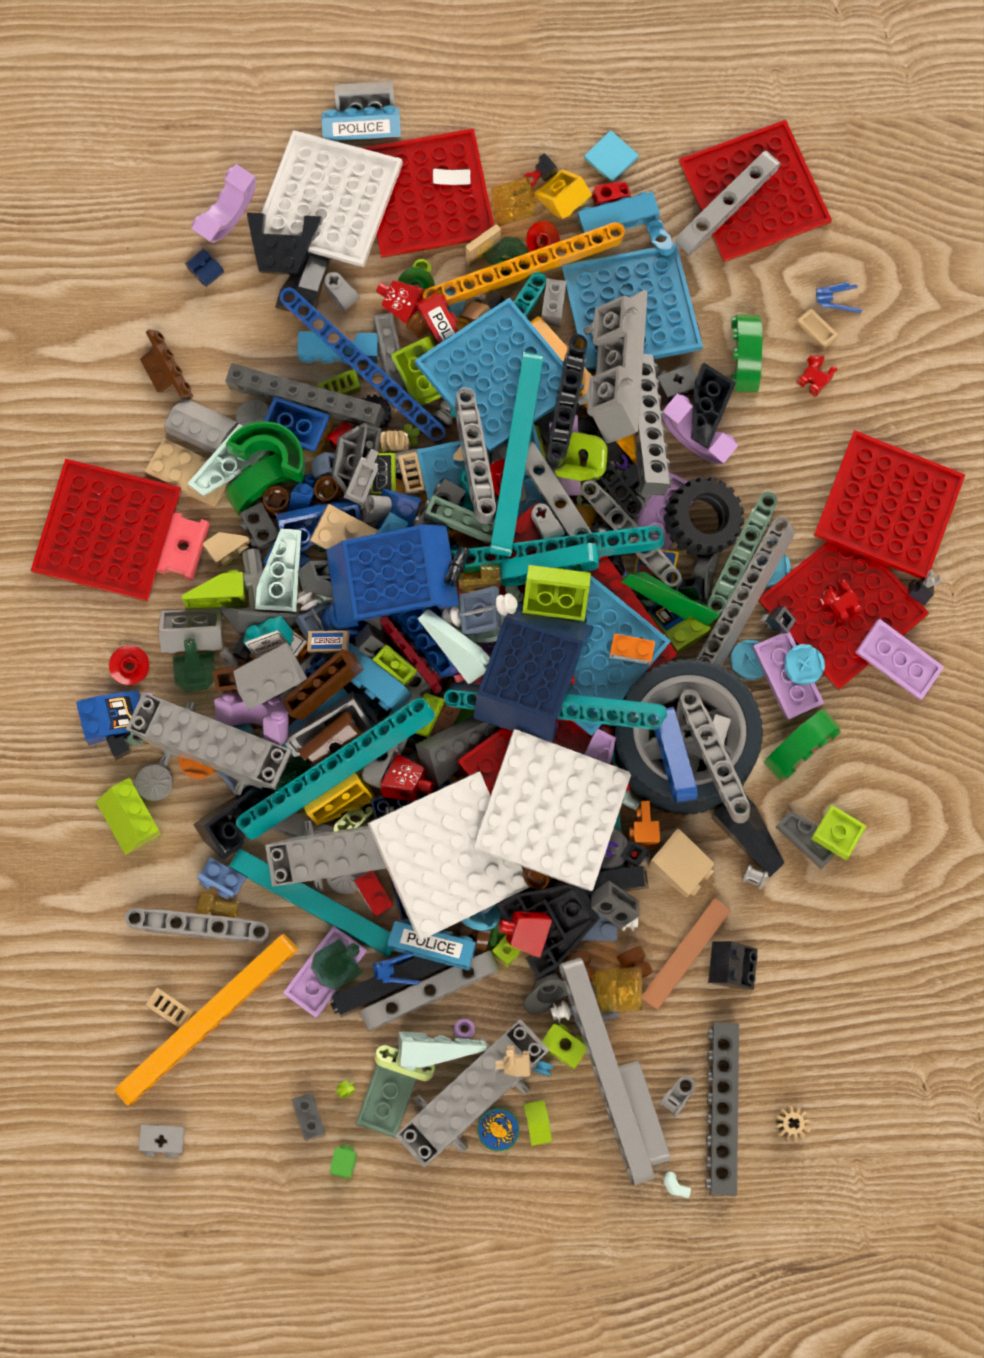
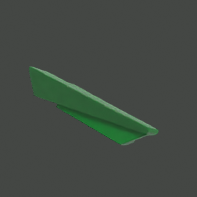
[621,572,720,626]

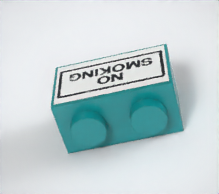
[243,616,294,659]

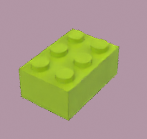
[522,565,591,621]

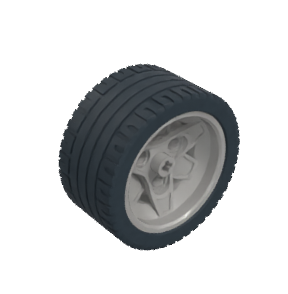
[613,659,763,815]

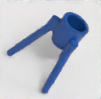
[816,282,862,313]
[373,952,420,985]

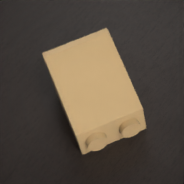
[649,829,715,898]

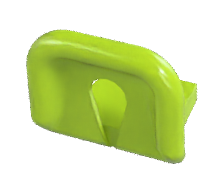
[555,432,607,481]

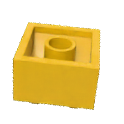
[534,169,592,219]

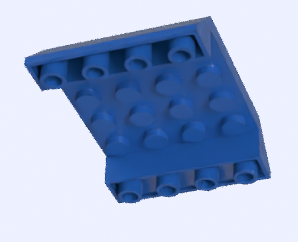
[326,525,460,629]

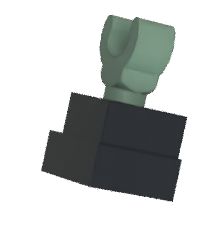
[106,733,143,761]

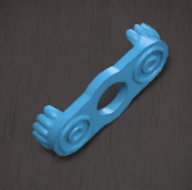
[647,219,675,255]

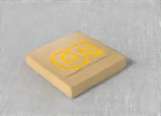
[465,225,501,267]

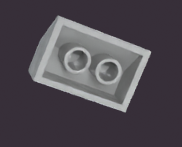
[335,81,394,111]
[164,398,238,454]
[159,607,223,653]
[233,643,307,711]

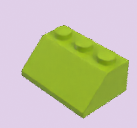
[96,777,162,855]

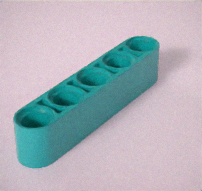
[499,543,599,587]

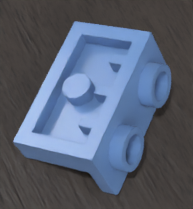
[197,857,247,900]

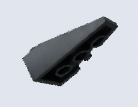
[275,252,331,316]
[691,363,736,449]
[193,785,274,860]
[712,796,785,877]

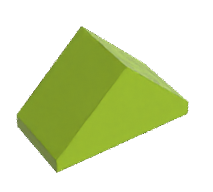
[523,1100,552,1146]

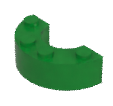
[731,314,762,392]
[226,421,305,483]
[226,453,306,516]
[763,709,841,780]

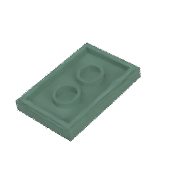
[356,1064,417,1138]

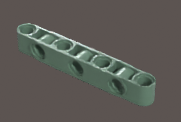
[707,492,777,618]

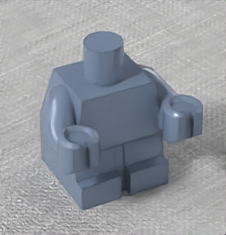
[309,452,335,480]

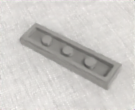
[373,312,406,391]

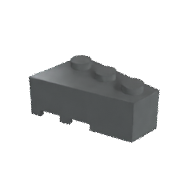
[298,560,334,599]

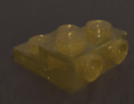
[593,968,642,1013]

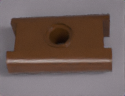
[299,711,366,765]

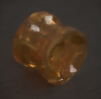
[406,313,429,338]

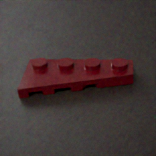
[379,616,442,694]

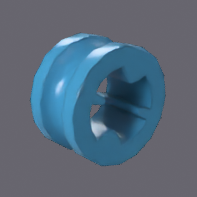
[533,1061,553,1076]

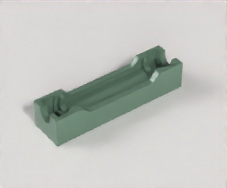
[424,495,495,546]

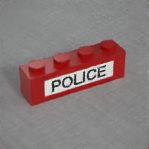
[415,292,460,345]

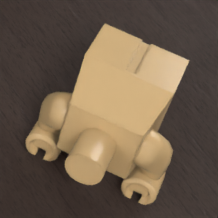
[495,1046,531,1077]

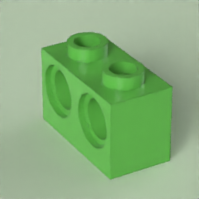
[329,1145,358,1180]

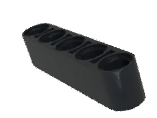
[580,449,644,519]

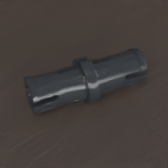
[444,547,470,587]

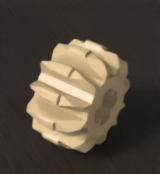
[378,430,409,453]
[774,1106,811,1142]

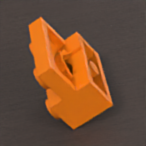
[628,801,660,849]

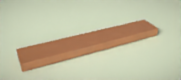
[640,898,731,1010]

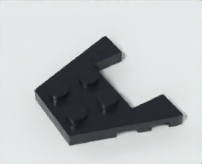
[247,212,323,275]

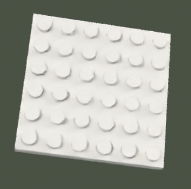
[262,130,403,267]
[473,729,631,891]
[368,772,529,940]

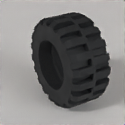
[663,477,745,557]

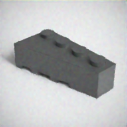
[415,716,499,787]

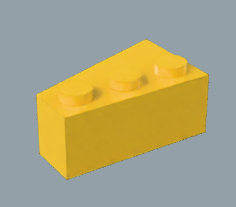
[304,772,376,825]

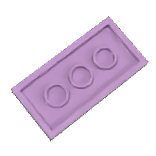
[636,472,694,550]
[855,619,944,700]
[752,631,824,721]
[283,926,367,1019]

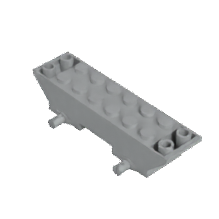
[578,290,648,444]
[126,692,292,796]
[265,806,394,891]
[395,1019,549,1168]

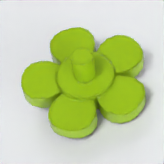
[399,424,420,446]

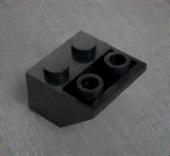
[708,941,758,990]

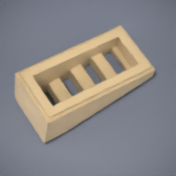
[398,452,426,496]
[146,988,193,1028]

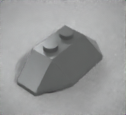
[331,423,381,498]
[221,606,302,636]

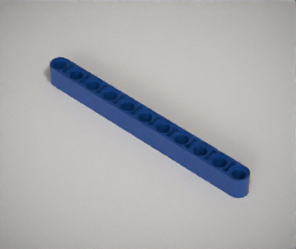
[280,287,446,443]

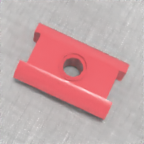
[157,513,210,581]

